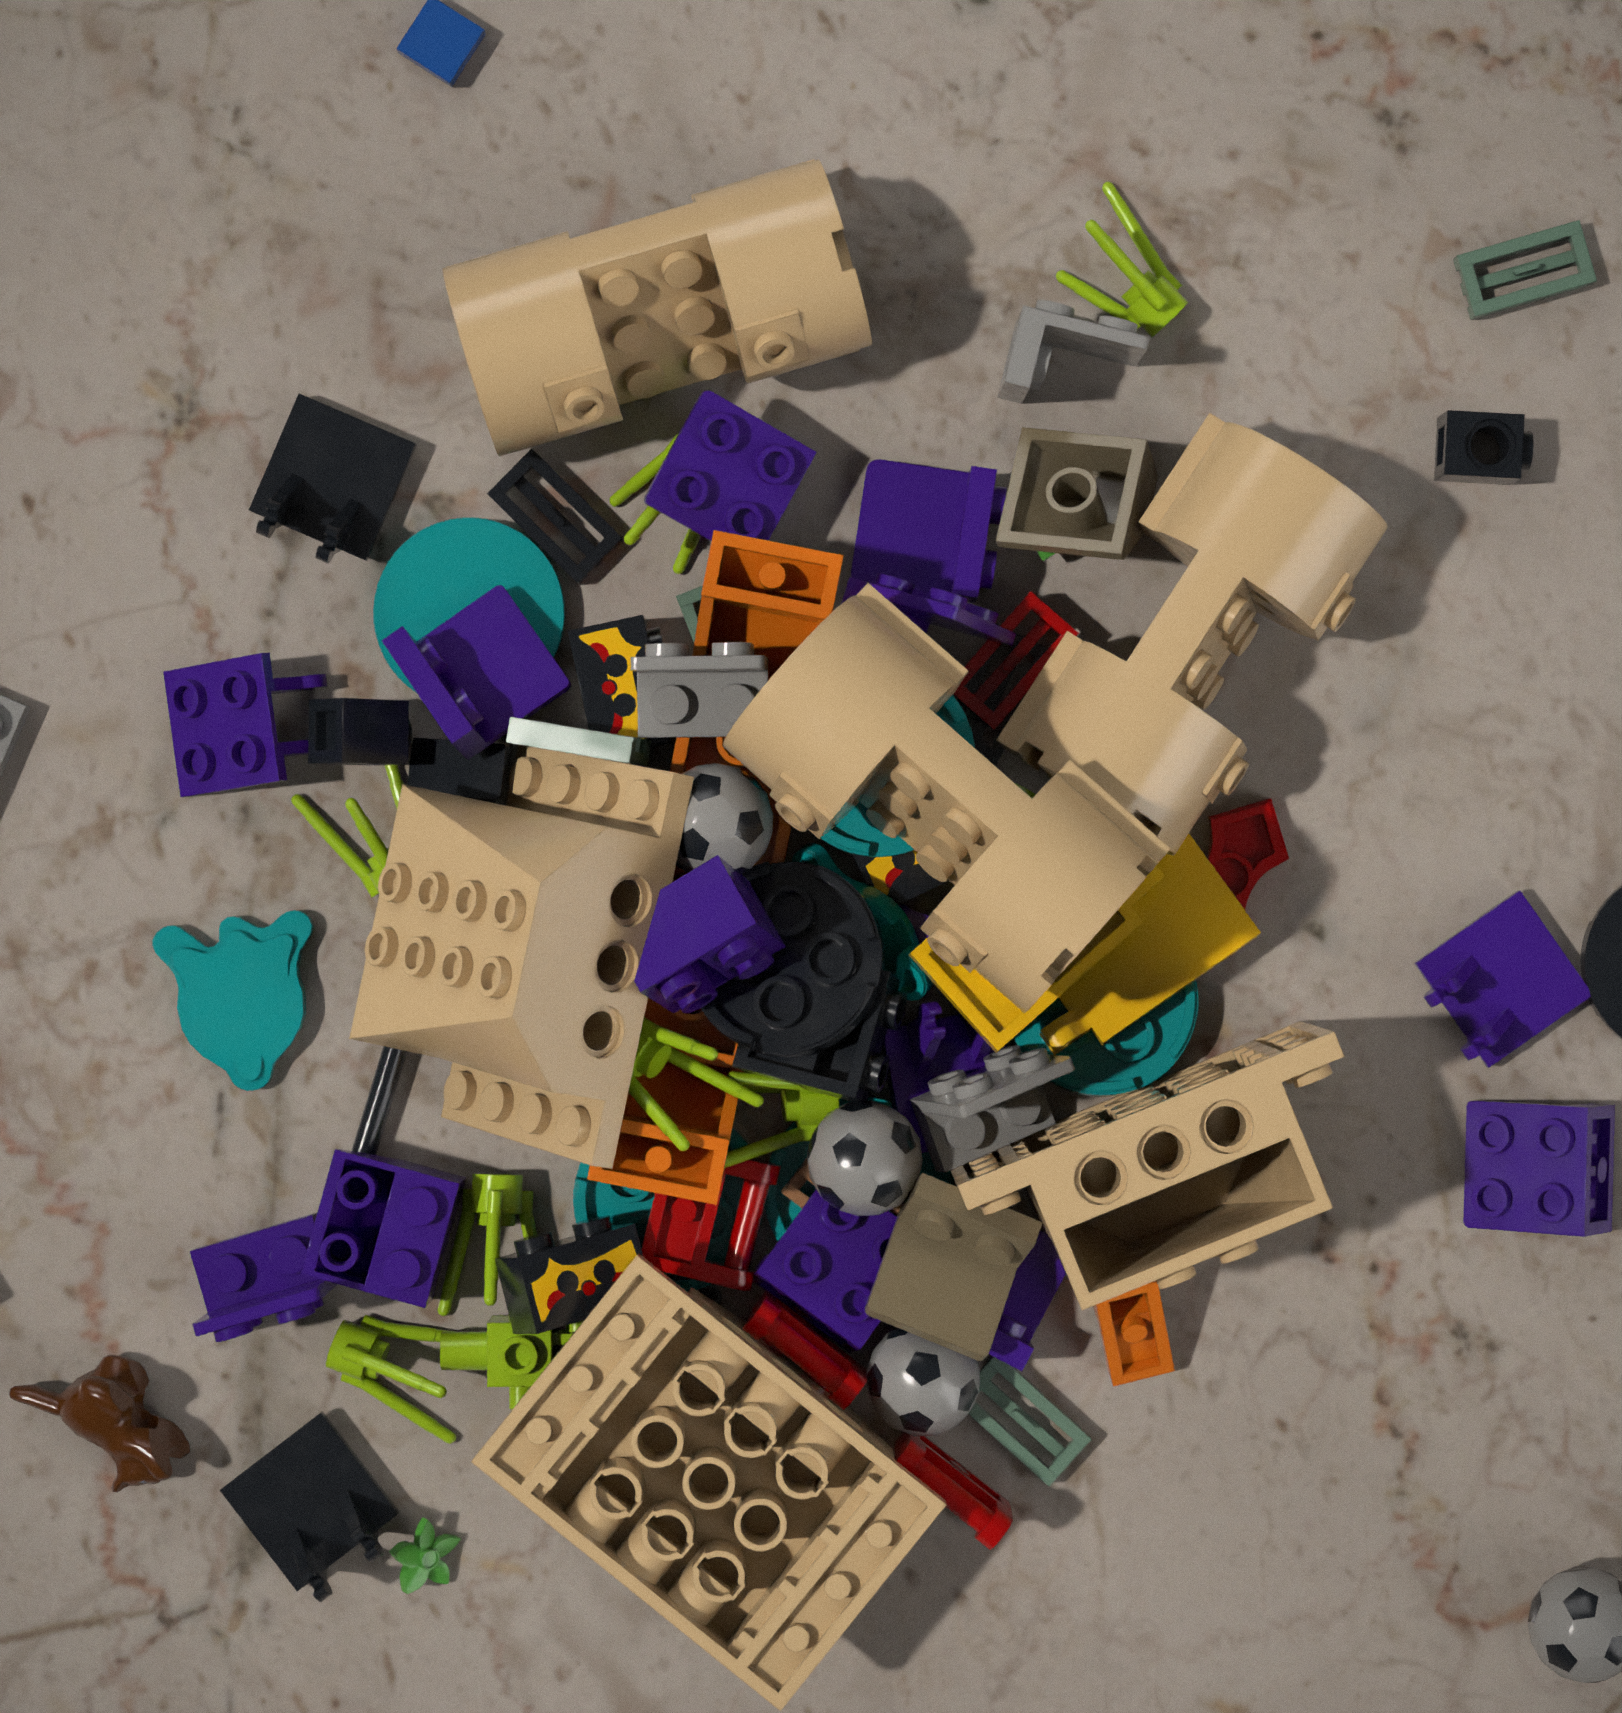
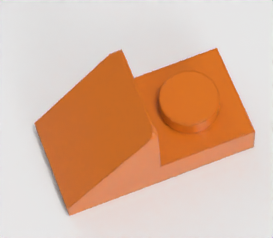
[1093,1282,1175,1387]

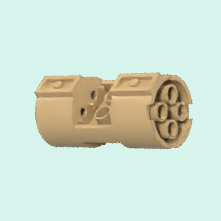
[442,159,872,457]
[996,413,1388,856]
[722,583,1171,1013]

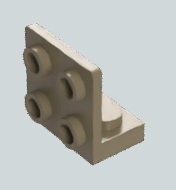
[865,1173,1043,1361]

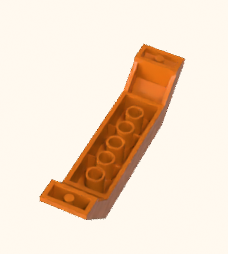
[587,530,844,1205]

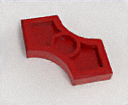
[1207,798,1289,910]

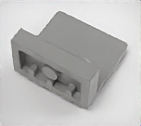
[997,300,1150,404]
[631,642,768,738]
[910,1046,1075,1173]

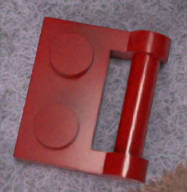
[642,1158,781,1291]
[742,1290,867,1410]
[894,1432,1013,1550]

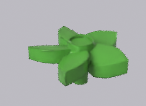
[389,1517,461,1594]

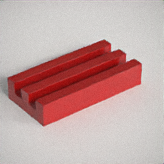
[953,591,1079,730]

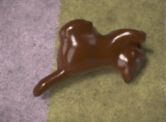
[9,1355,191,1492]

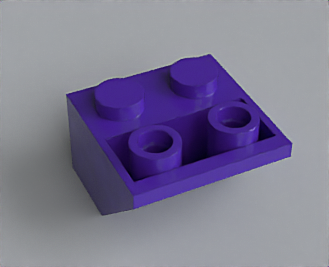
[634,855,786,1013]
[301,1148,466,1308]

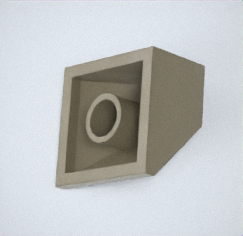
[996,427,1158,560]

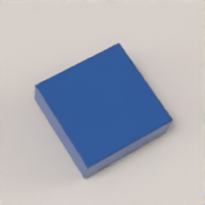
[396,0,486,87]

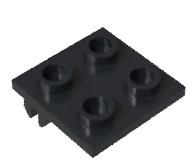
[249,393,417,563]
[220,1411,399,1602]

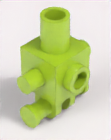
[440,1315,584,1410]

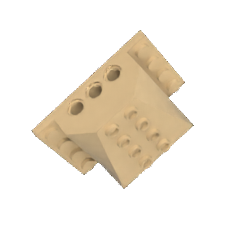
[349,745,694,1169]
[950,1021,1345,1310]
[471,1253,947,1711]

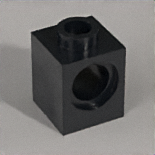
[1434,410,1534,485]
[308,698,412,766]

